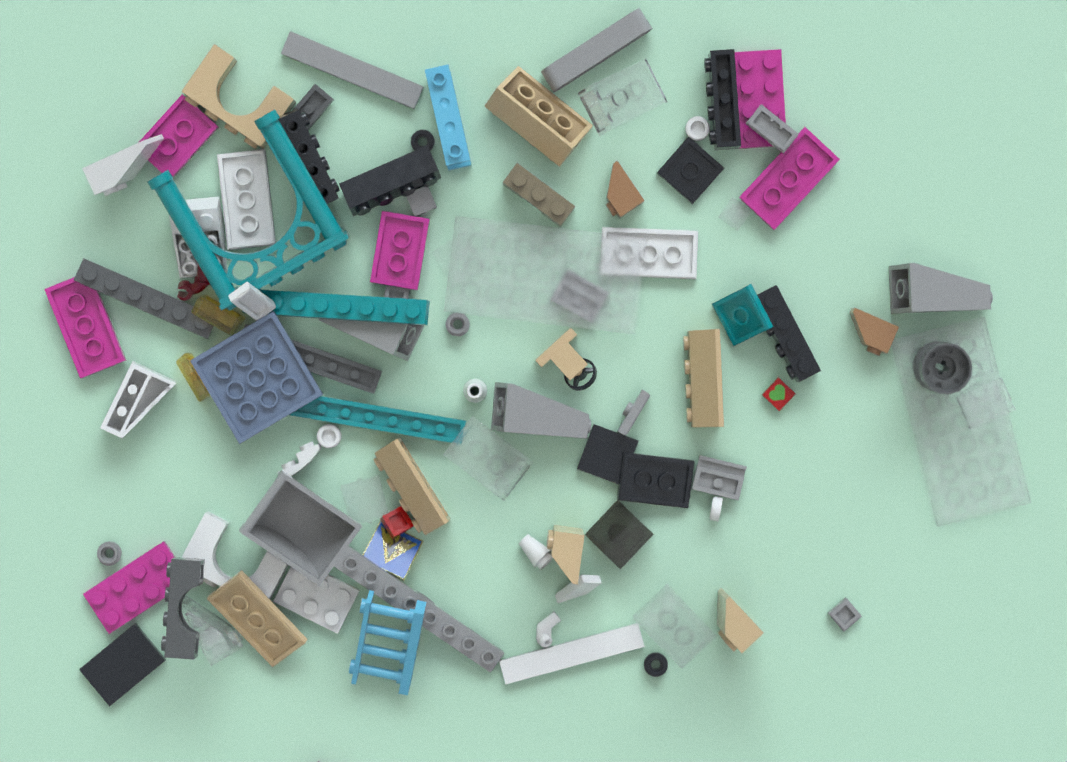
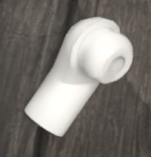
[536,612,561,648]

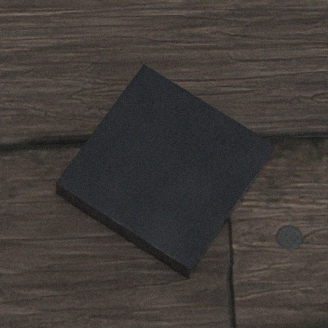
[657,136,724,205]
[577,424,639,484]

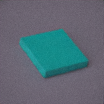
[712,284,773,346]

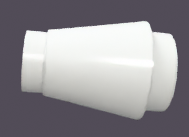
[463,379,487,403]
[519,534,553,570]

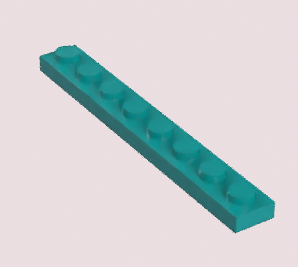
[242,290,430,325]
[290,396,466,444]

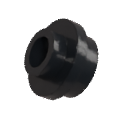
[411,130,435,151]
[644,652,668,677]

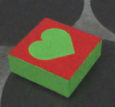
[761,377,796,411]

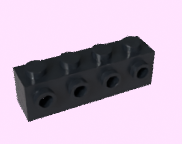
[704,49,741,150]
[278,109,340,204]
[339,145,441,217]
[757,285,821,382]

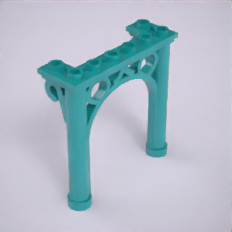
[147,109,349,311]

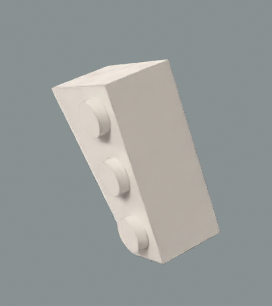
[100,361,177,438]

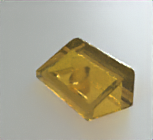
[191,294,246,336]
[176,353,211,402]

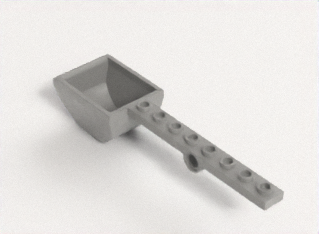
[239,470,504,673]

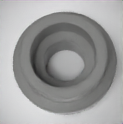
[446,312,470,336]
[97,541,122,566]

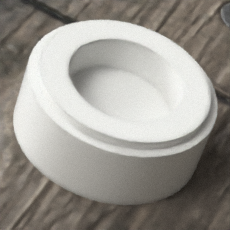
[685,116,710,141]
[317,424,342,448]
[709,497,723,522]

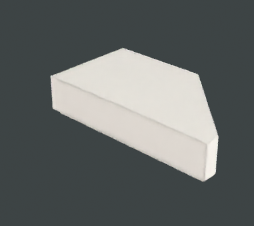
[555,575,602,603]

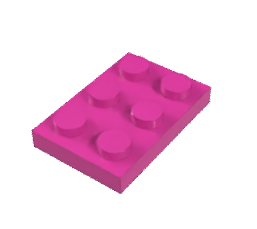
[138,94,219,178]
[370,211,430,290]

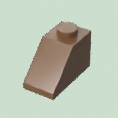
[605,161,644,218]
[850,308,899,356]

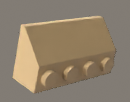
[484,66,593,167]
[683,329,724,427]
[373,438,451,535]
[547,525,585,585]
[717,588,763,653]

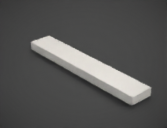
[499,623,645,684]

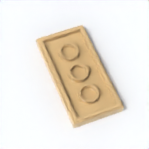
[207,570,307,667]

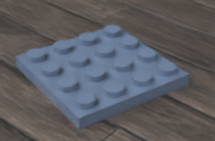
[190,311,324,444]

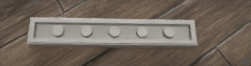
[281,31,424,109]

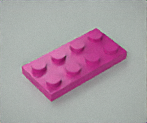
[735,49,786,149]
[739,127,840,230]
[44,277,127,378]
[83,541,175,634]

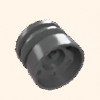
[912,341,972,394]

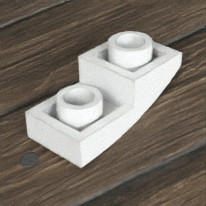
[277,441,322,476]

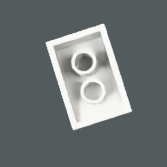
[82,134,164,196]

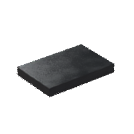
[617,452,694,508]
[79,623,166,707]

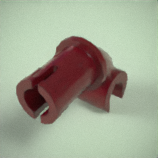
[177,263,210,301]

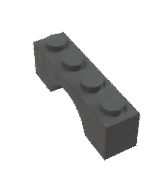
[161,557,205,660]

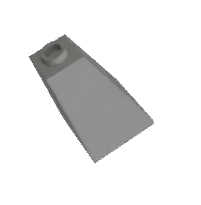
[889,263,993,314]
[319,319,424,361]
[491,382,591,439]

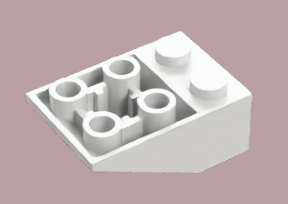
[169,197,228,278]

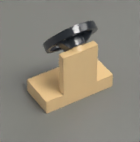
[535,328,597,391]

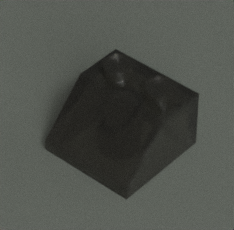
[585,500,654,569]

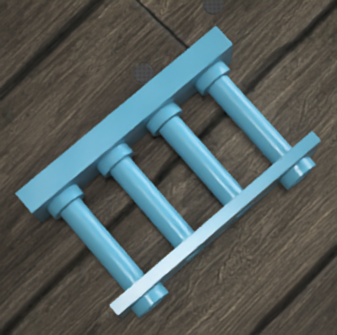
[425,64,472,171]
[349,590,427,695]

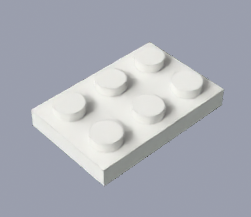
[273,567,360,634]

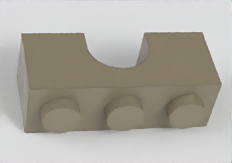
[503,163,575,227]

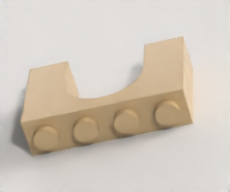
[181,44,296,149]

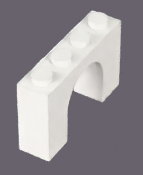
[182,511,288,599]

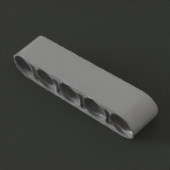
[541,8,653,92]

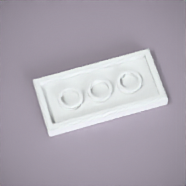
[217,149,276,250]
[600,227,698,279]

